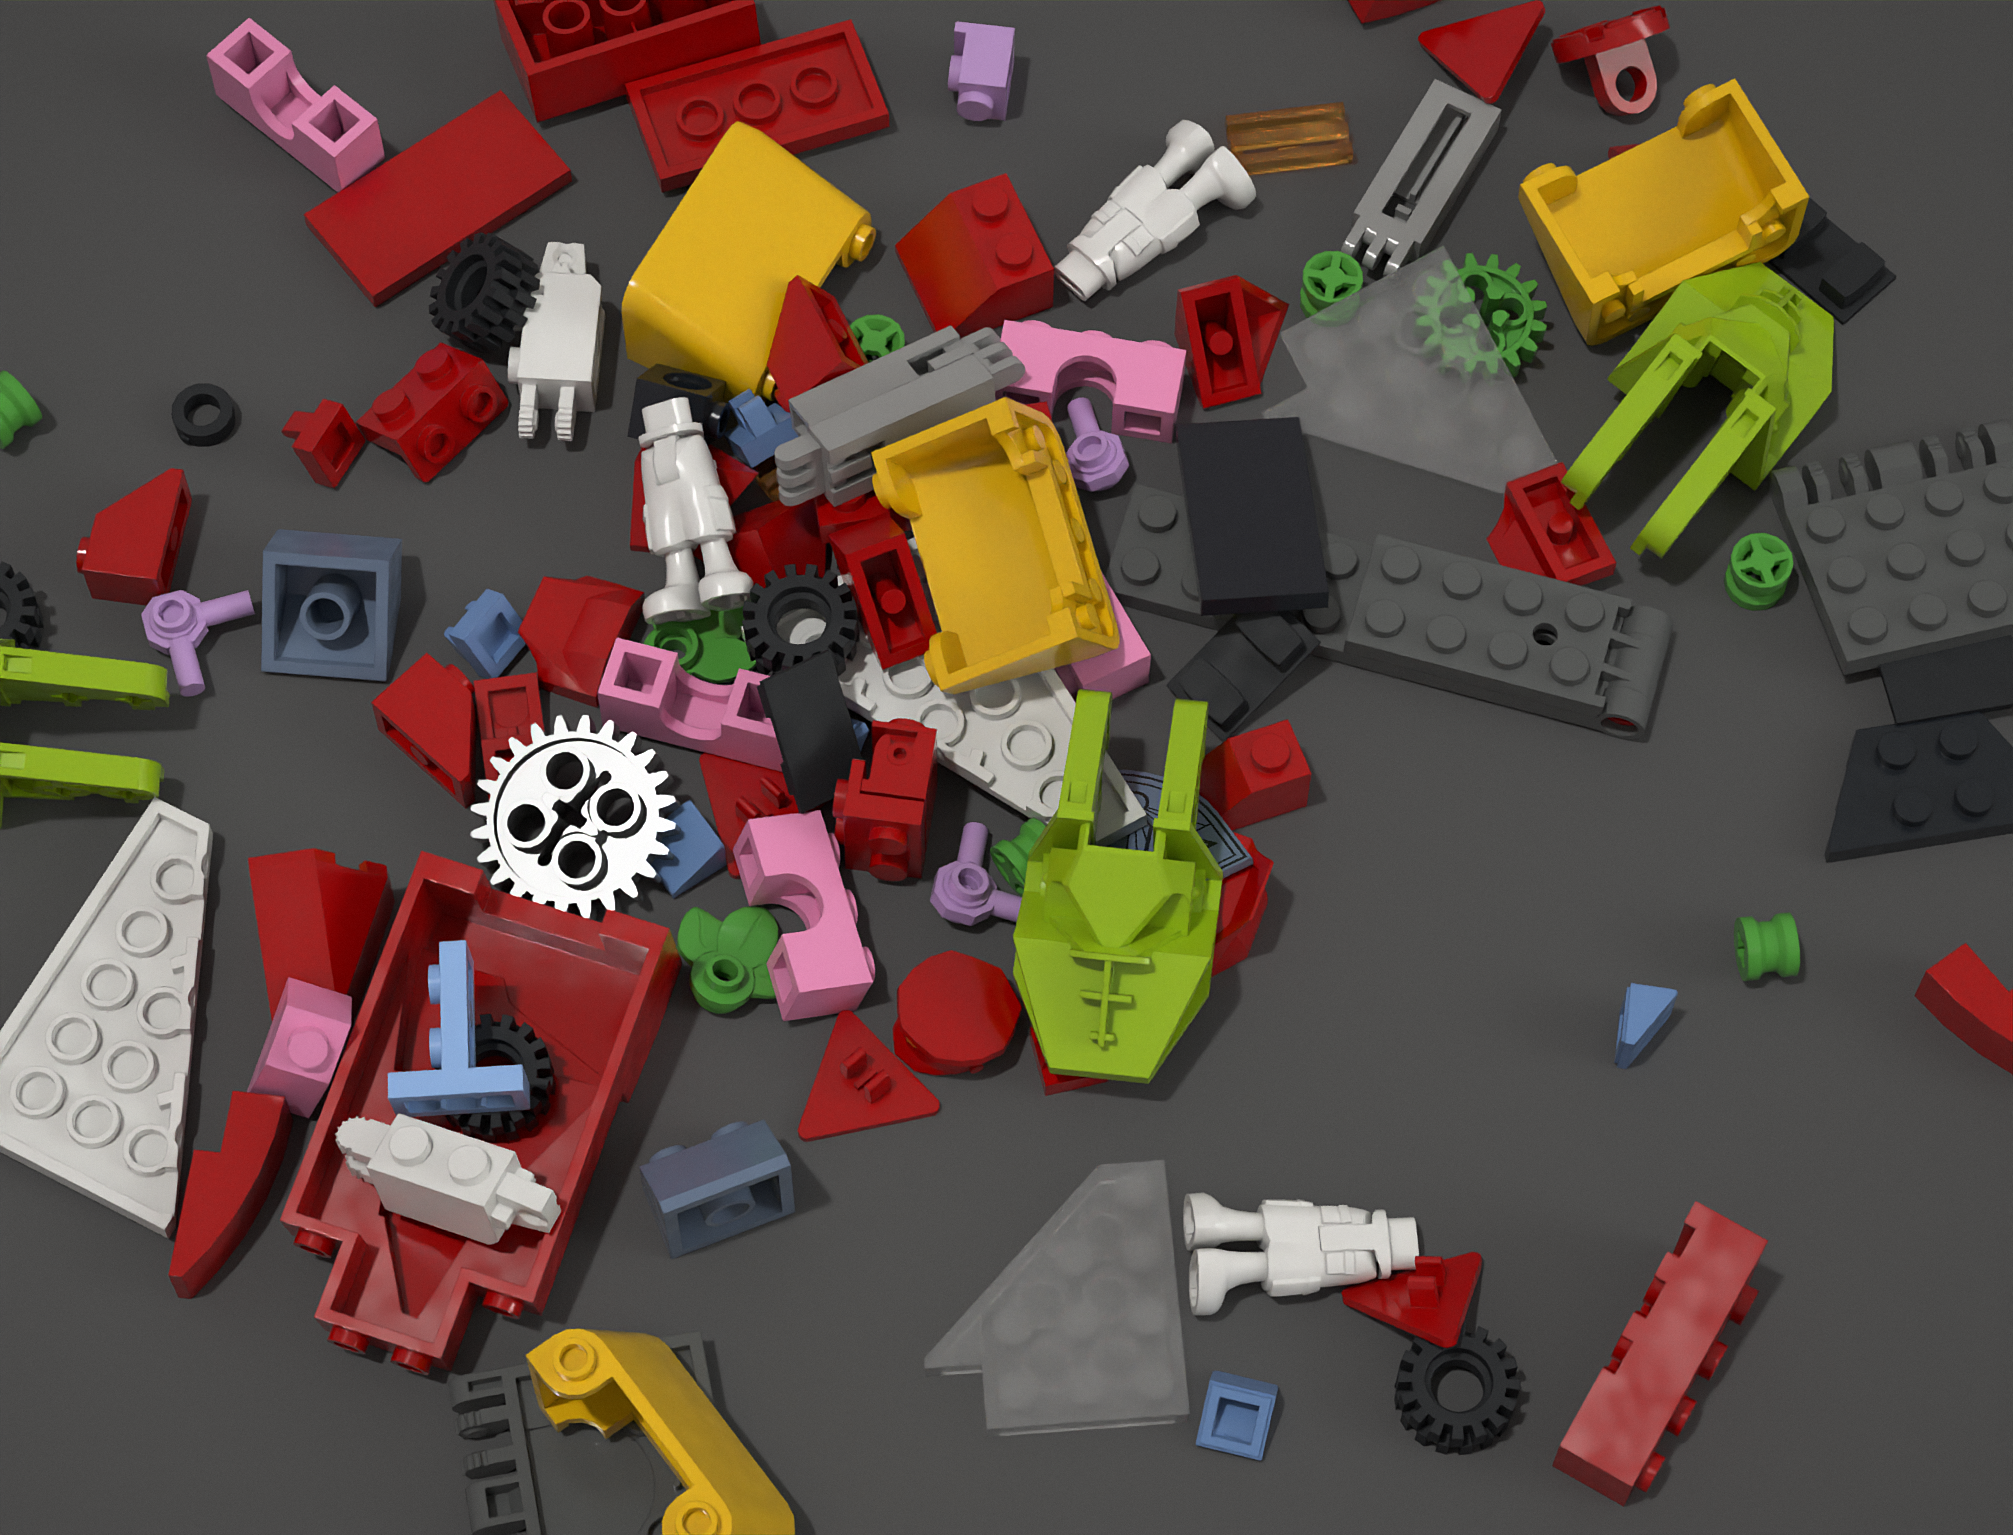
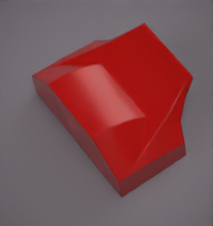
[1486,462,1617,586]
[518,575,645,708]
[1211,832,1274,977]

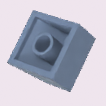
[261,529,402,681]
[639,1119,795,1259]

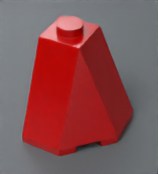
[248,848,395,1043]

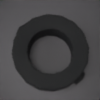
[171,383,235,447]

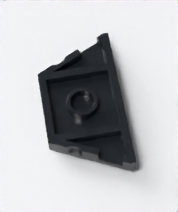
[1824,712,2013,863]

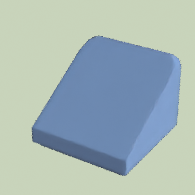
[651,800,727,898]
[1614,983,1678,1069]
[1195,1371,1278,1461]

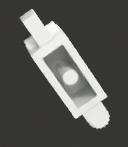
[508,242,606,441]
[335,1113,561,1245]

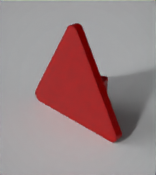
[1418,0,1546,104]
[699,752,830,880]
[798,1010,940,1142]
[1342,1252,1483,1348]

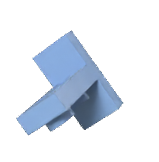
[388,940,530,1117]

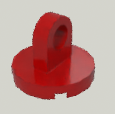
[1551,5,1670,116]

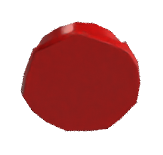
[892,950,1022,1076]

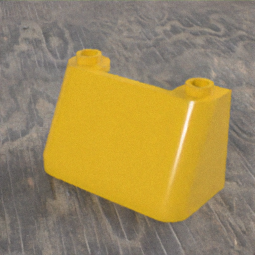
[1518,78,1810,346]
[621,121,876,403]
[871,397,1120,695]
[526,1329,795,1535]

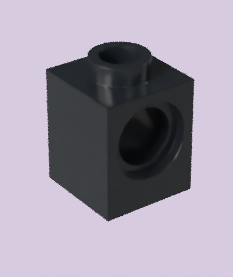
[627,363,730,446]

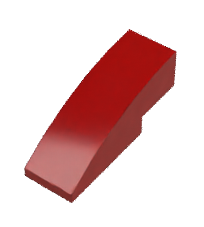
[1914,943,2013,1075]
[168,1091,294,1299]

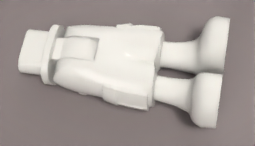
[1053,120,1256,301]
[639,397,754,624]
[1183,1192,1419,1316]

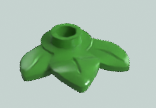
[644,606,757,683]
[677,906,778,1014]

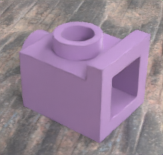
[948,21,1015,121]

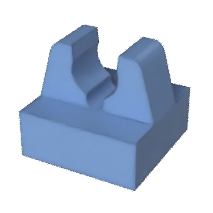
[723,389,799,468]
[444,589,526,679]

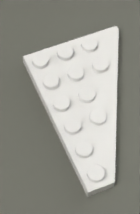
[741,537,1147,847]
[0,797,213,1239]

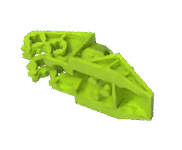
[1561,262,1834,558]
[0,639,170,828]
[1013,689,1223,1084]

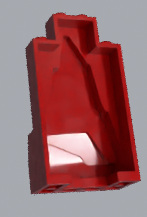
[280,851,683,1375]

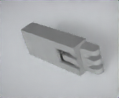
[1341,79,1502,281]
[788,325,1025,436]
[774,354,996,507]

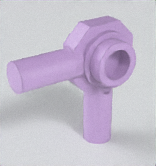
[1066,397,1129,492]
[141,590,255,697]
[930,822,1022,926]

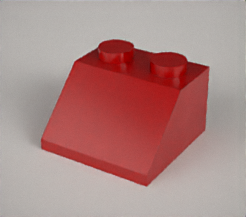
[895,173,1054,339]

